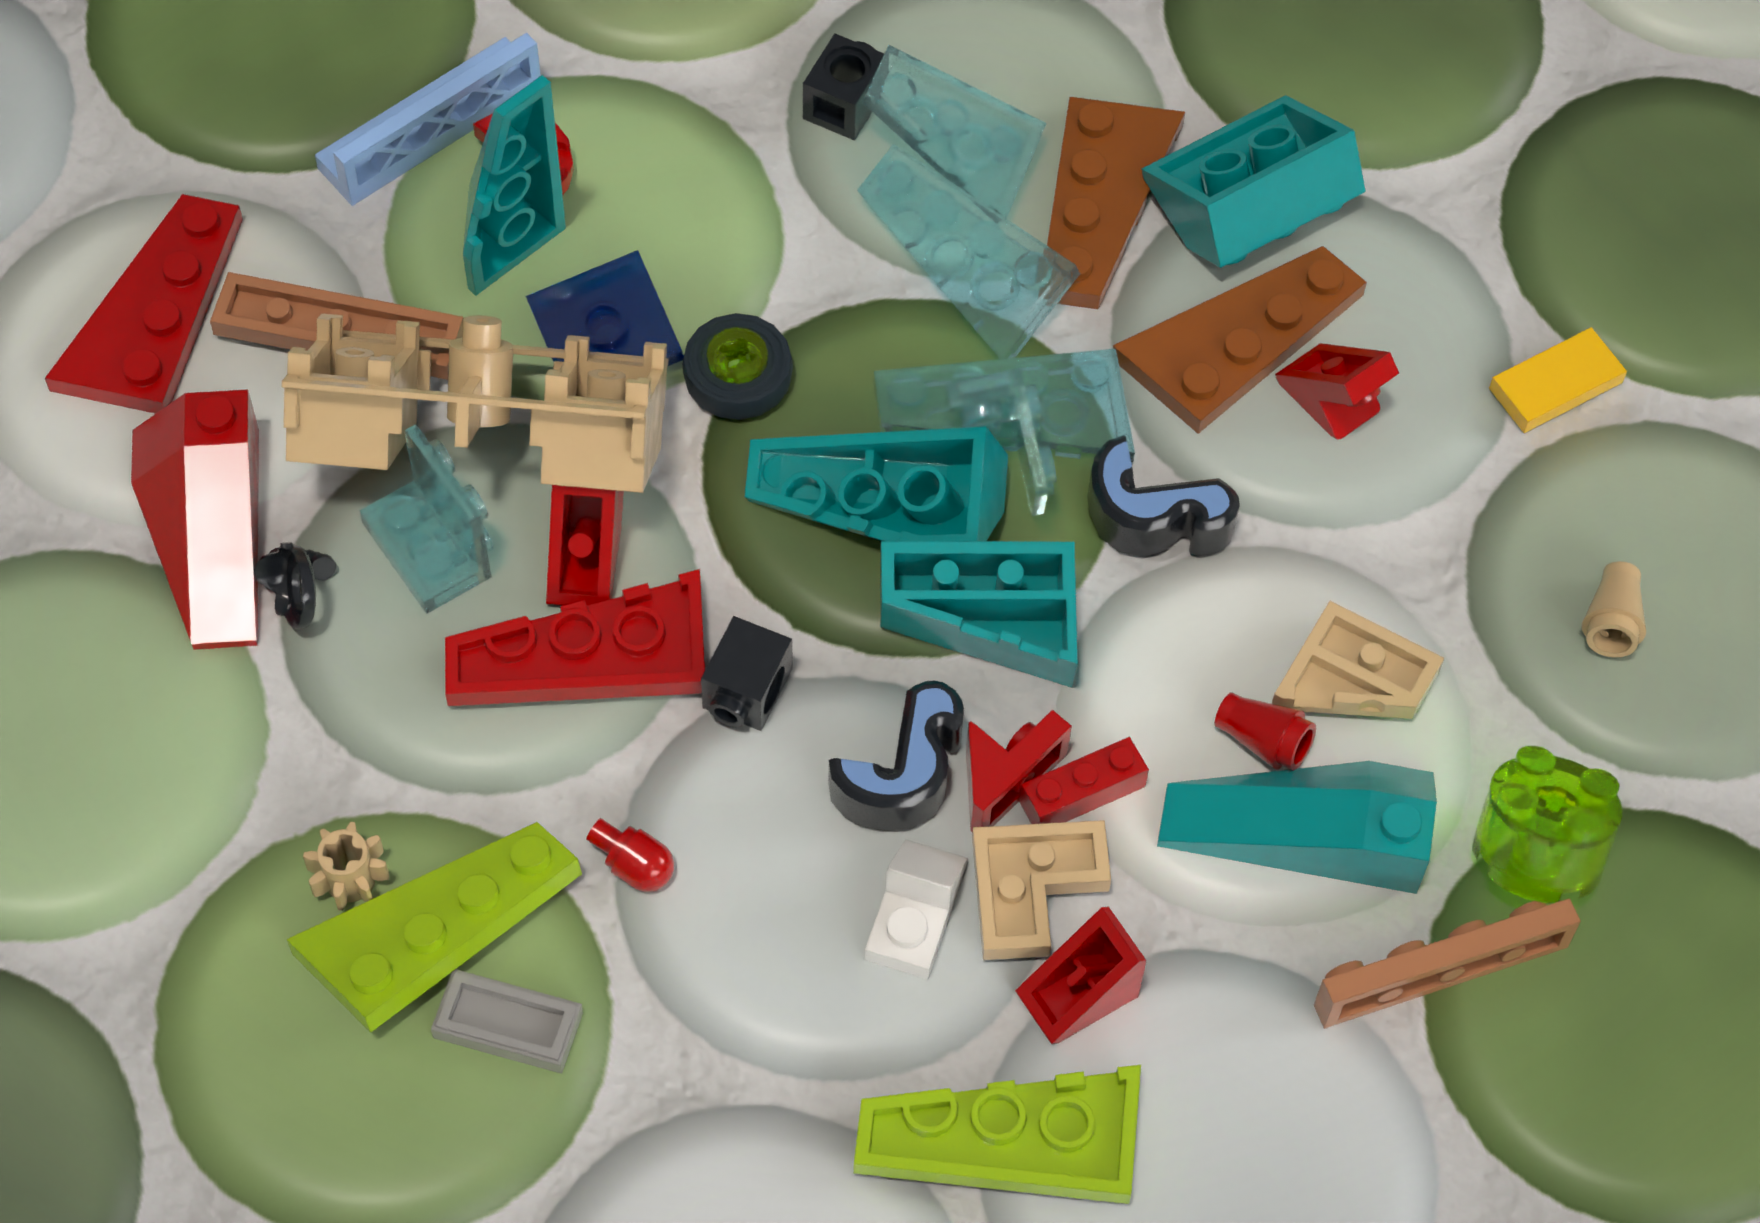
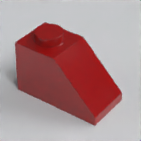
[546,485,624,605]

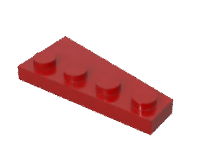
[45,194,243,414]
[445,569,705,706]

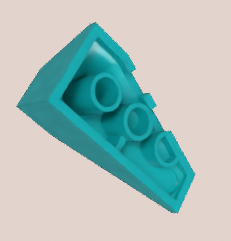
[463,75,566,296]
[744,426,1008,541]
[1157,761,1437,894]

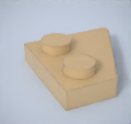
[1272,601,1444,719]

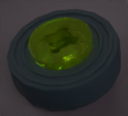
[682,313,793,420]

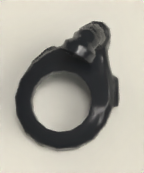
[254,542,336,629]

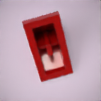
[1015,906,1147,1044]

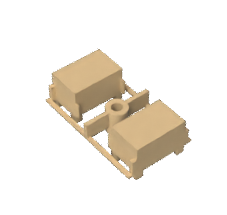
[281,314,669,493]

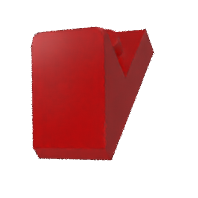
[1275,343,1399,439]
[966,710,1072,832]

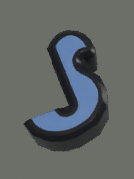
[1087,435,1240,557]
[828,680,964,831]

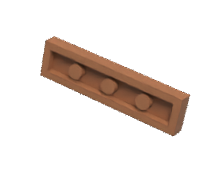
[210,272,464,380]
[1314,898,1581,1029]

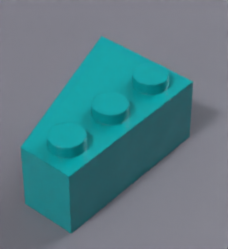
[880,541,1078,688]

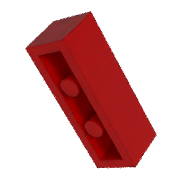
[1019,736,1149,824]

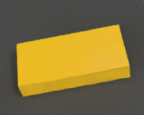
[1489,327,1627,433]

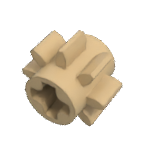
[303,822,389,911]

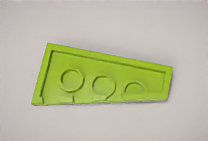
[286,822,582,1033]
[853,1064,1141,1204]

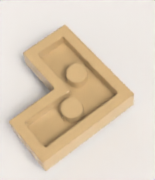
[972,820,1111,960]

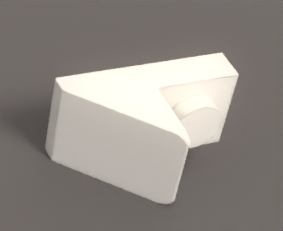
[864,839,968,980]

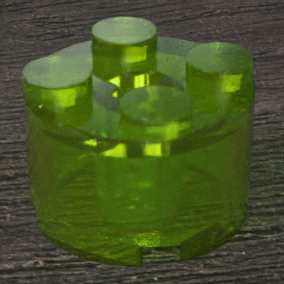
[1472,746,1623,903]

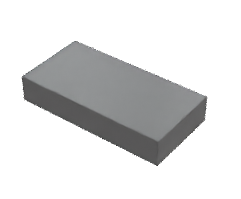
[431,969,583,1074]

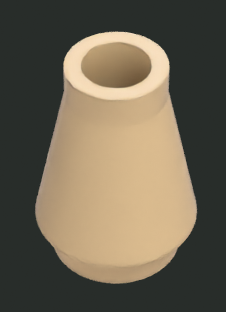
[1582,561,1646,657]

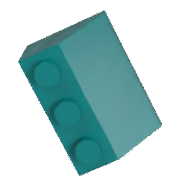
[1141,95,1366,268]

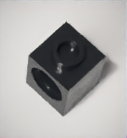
[803,33,887,141]
[701,616,793,731]

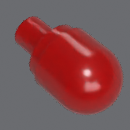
[586,818,674,892]

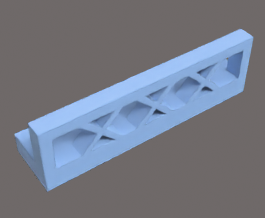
[315,33,541,206]

